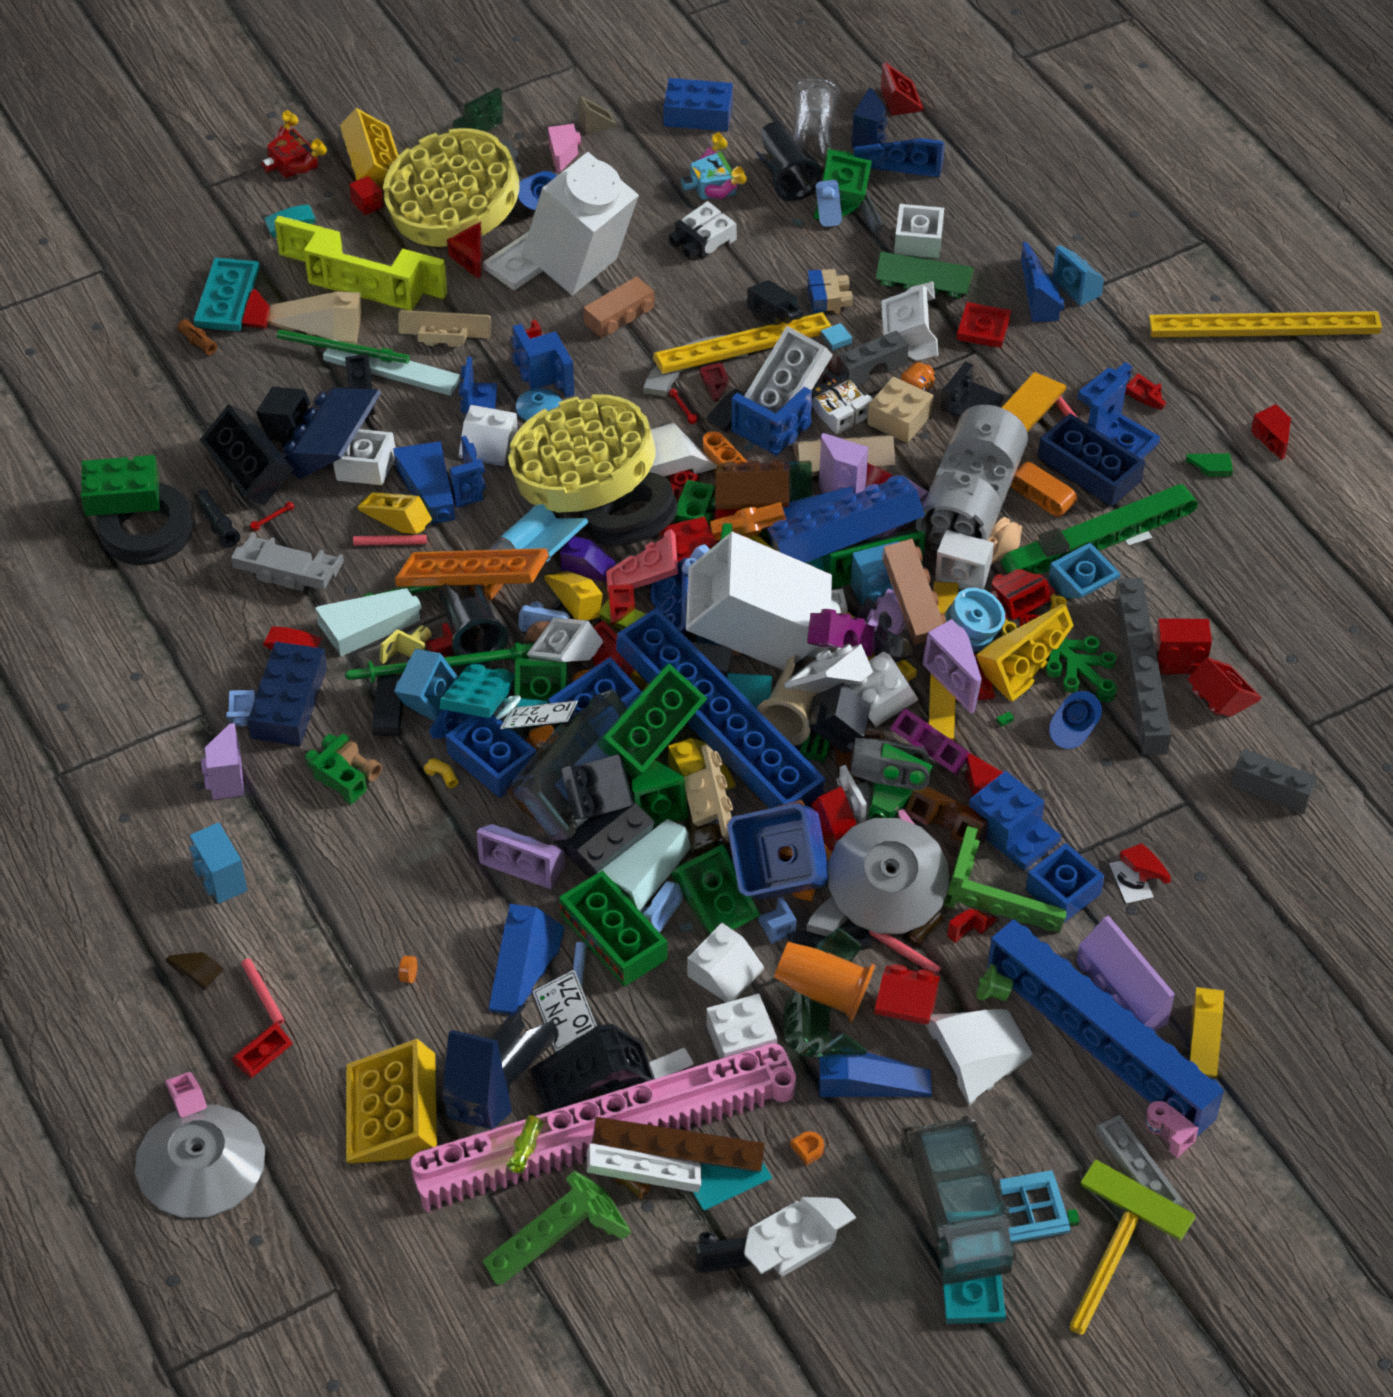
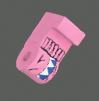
[1145,1101,1198,1158]

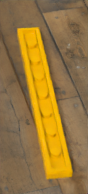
[653,312,832,374]
[929,581,959,741]

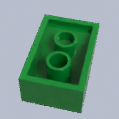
[671,845,761,935]

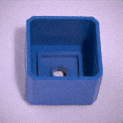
[727,803,829,900]

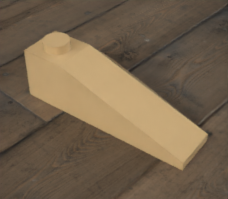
[268,292,362,345]

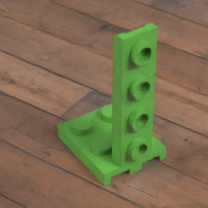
[943,826,1067,933]
[482,1171,632,1285]

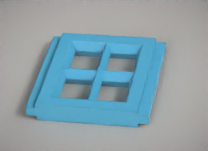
[985,1170,1071,1245]

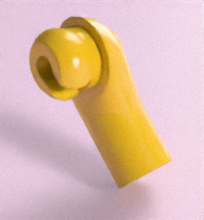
[424,758,459,788]

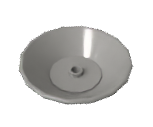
[828,818,949,934]
[135,1105,265,1218]

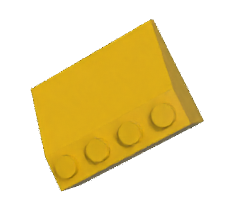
[346,1039,437,1164]

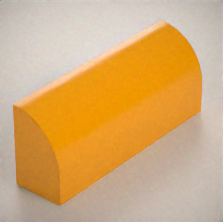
[1002,372,1066,433]

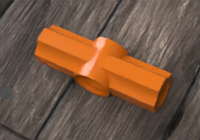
[710,502,786,542]

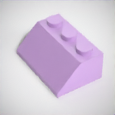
[819,433,868,494]
[477,824,565,889]

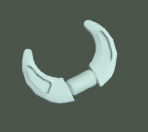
[493,695,521,720]

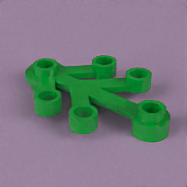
[1046,636,1117,702]

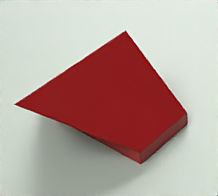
[447,221,484,279]

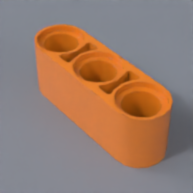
[703,431,747,472]
[1010,462,1078,517]

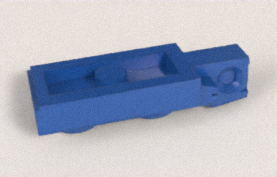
[1077,362,1133,407]

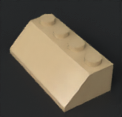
[793,435,895,477]

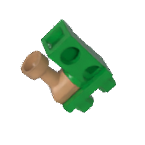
[305,734,382,805]

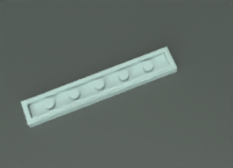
[323,340,460,396]

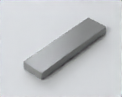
[1095,1115,1184,1207]

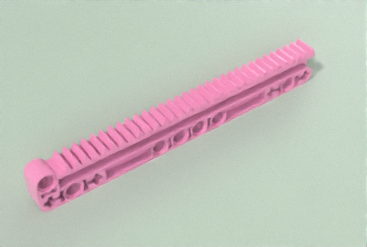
[411,1043,796,1212]

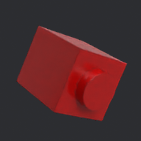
[349,176,384,215]

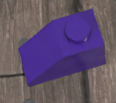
[560,536,616,582]

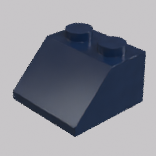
[851,88,888,149]

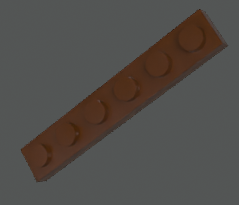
[591,1117,765,1173]

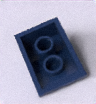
[442,1030,512,1130]

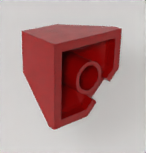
[812,787,857,850]

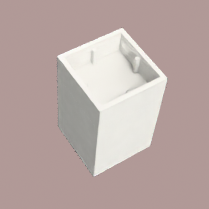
[523,152,639,296]
[686,532,841,670]

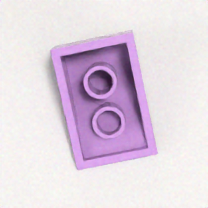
[922,619,981,714]

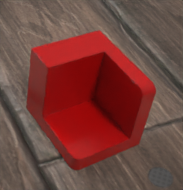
[425,623,455,657]

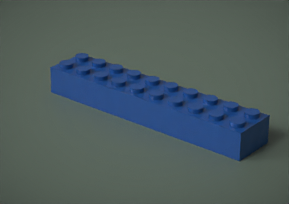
[616,608,826,809]
[987,919,1224,1137]

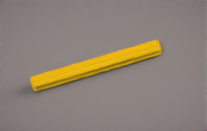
[1069,1211,1139,1335]

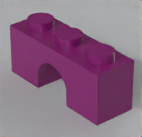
[807,609,875,657]
[890,708,970,775]

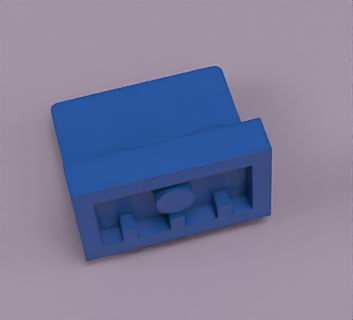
[459,357,498,418]
[450,435,486,508]

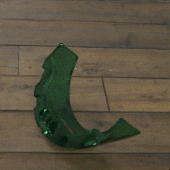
[783,928,867,1058]

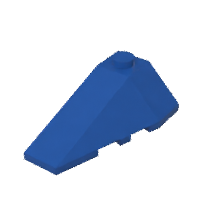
[854,138,945,177]
[1021,242,1064,322]
[651,557,688,634]
[489,904,564,1015]
[818,1046,932,1097]

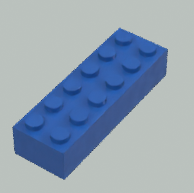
[767,475,925,563]

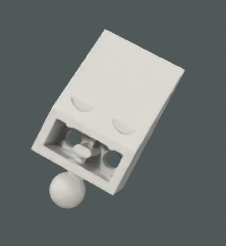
[784,644,873,693]

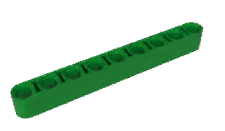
[1000,484,1198,574]

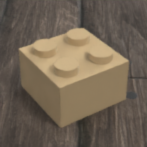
[867,376,934,443]

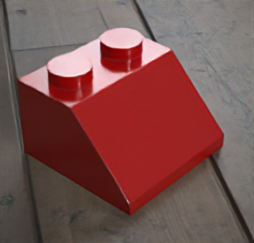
[1187,657,1262,717]
[874,964,940,1025]

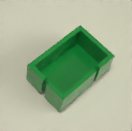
[81,455,159,516]

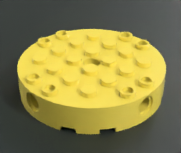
[383,128,519,247]
[508,395,656,513]

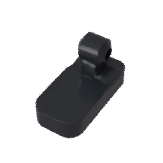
[694,1231,752,1273]

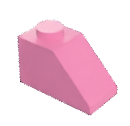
[548,124,581,172]

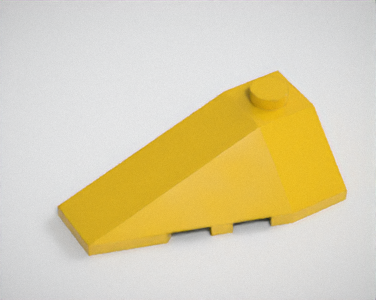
[976,604,1074,702]

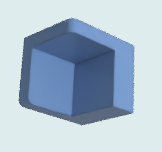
[758,897,796,944]

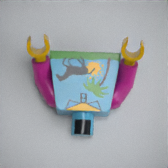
[681,132,746,199]

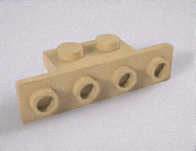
[398,310,491,347]
[683,745,733,843]

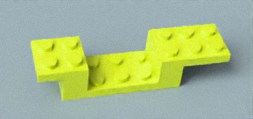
[274,216,447,311]

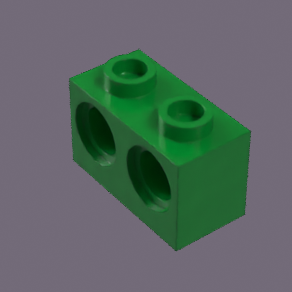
[674,480,716,526]

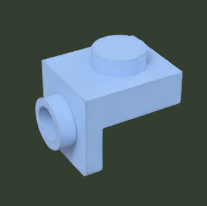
[226,690,256,726]

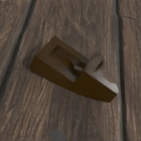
[165,952,224,991]

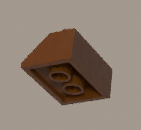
[715,460,791,509]

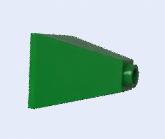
[868,743,933,819]
[632,760,688,828]

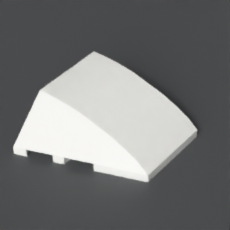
[649,423,717,476]
[925,1009,1033,1106]

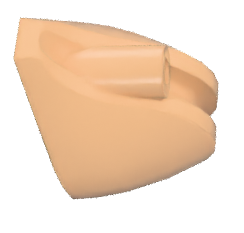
[988,517,1022,564]

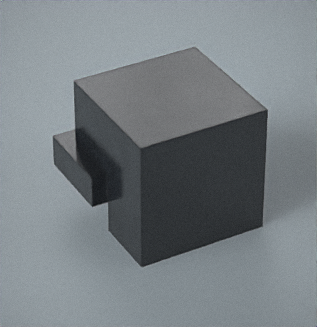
[256,386,311,447]
[809,683,871,754]

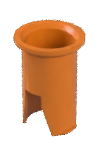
[774,942,875,1023]

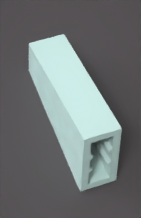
[315,588,421,657]
[598,819,691,911]

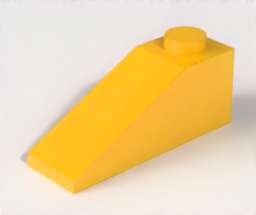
[357,492,432,534]
[544,571,603,621]
[1189,987,1224,1078]

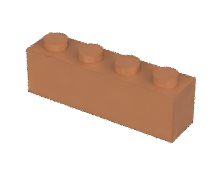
[882,539,946,645]

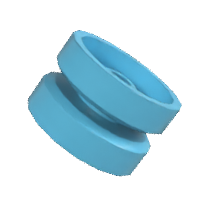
[944,587,1005,652]

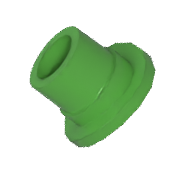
[976,964,1013,1001]

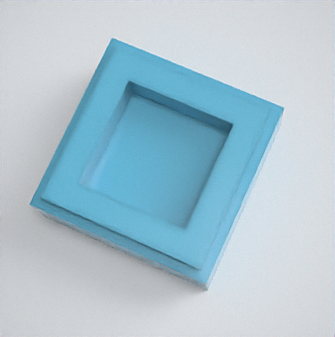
[821,323,852,351]

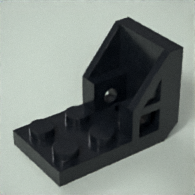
[531,1024,655,1113]

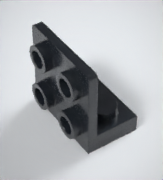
[941,361,1004,418]
[561,755,633,820]

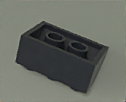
[557,802,654,878]

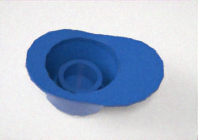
[518,171,557,210]
[1049,691,1102,749]

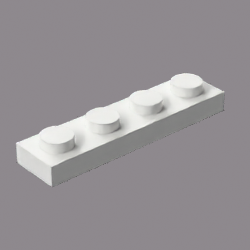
[587,1143,701,1192]

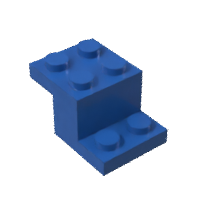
[510,324,574,398]
[969,771,1061,871]

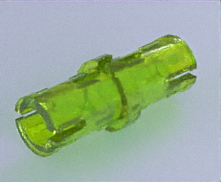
[506,1116,544,1174]

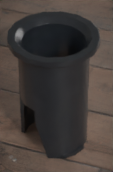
[756,122,821,202]
[439,584,509,664]
[487,1003,559,1094]

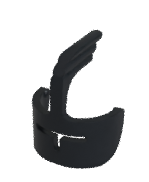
[875,611,912,663]

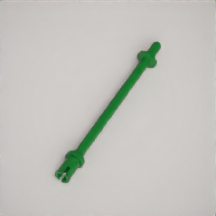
[345,642,535,684]

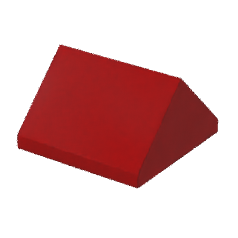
[881,62,923,116]

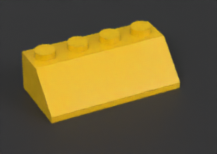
[340,108,399,189]

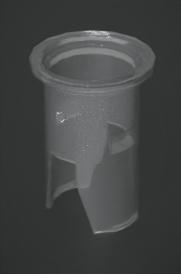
[791,78,841,159]

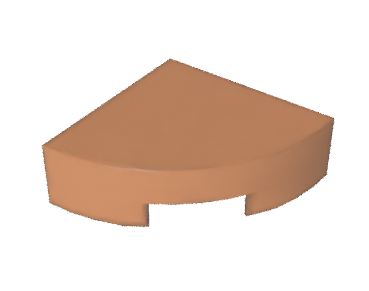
[525,621,550,642]

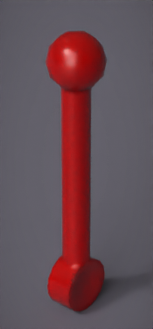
[669,389,697,424]
[250,502,294,531]

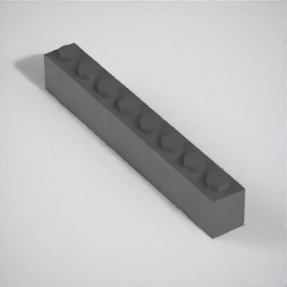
[1114,578,1171,755]

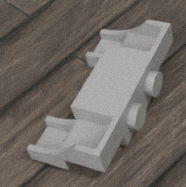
[231,533,344,591]

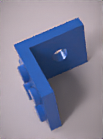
[1088,377,1160,459]
[731,387,813,456]

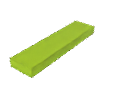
[1081,1159,1196,1242]

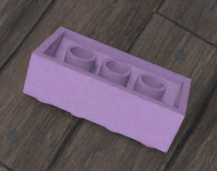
[1077,915,1175,1031]

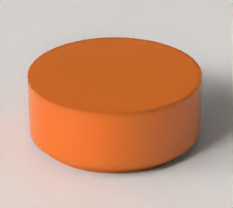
[399,955,417,983]

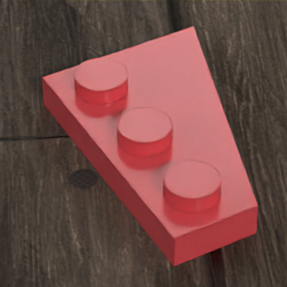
[606,529,678,593]

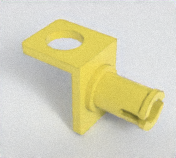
[380,625,432,664]

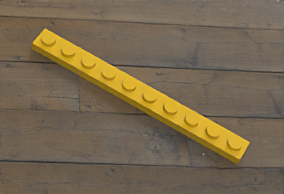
[1148,311,1382,338]

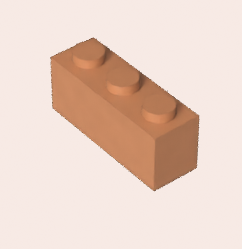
[583,276,654,339]

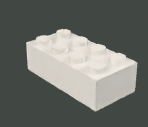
[744,326,832,414]

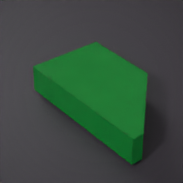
[1185,453,1233,477]

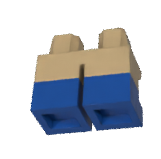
[807,269,853,314]

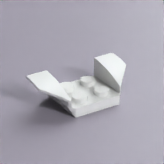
[882,281,938,362]
[744,1197,856,1277]

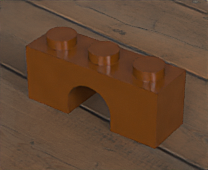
[905,786,988,845]

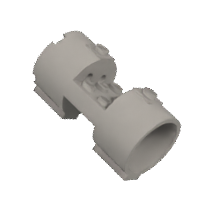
[916,405,1028,552]

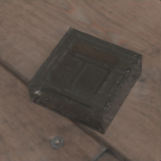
[1036,528,1070,557]

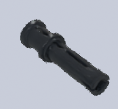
[194,489,241,548]

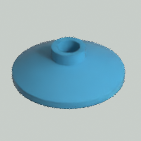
[516,388,562,422]

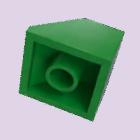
[515,658,568,708]

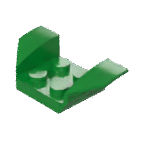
[814,149,872,220]

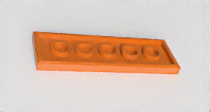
[394,548,549,587]

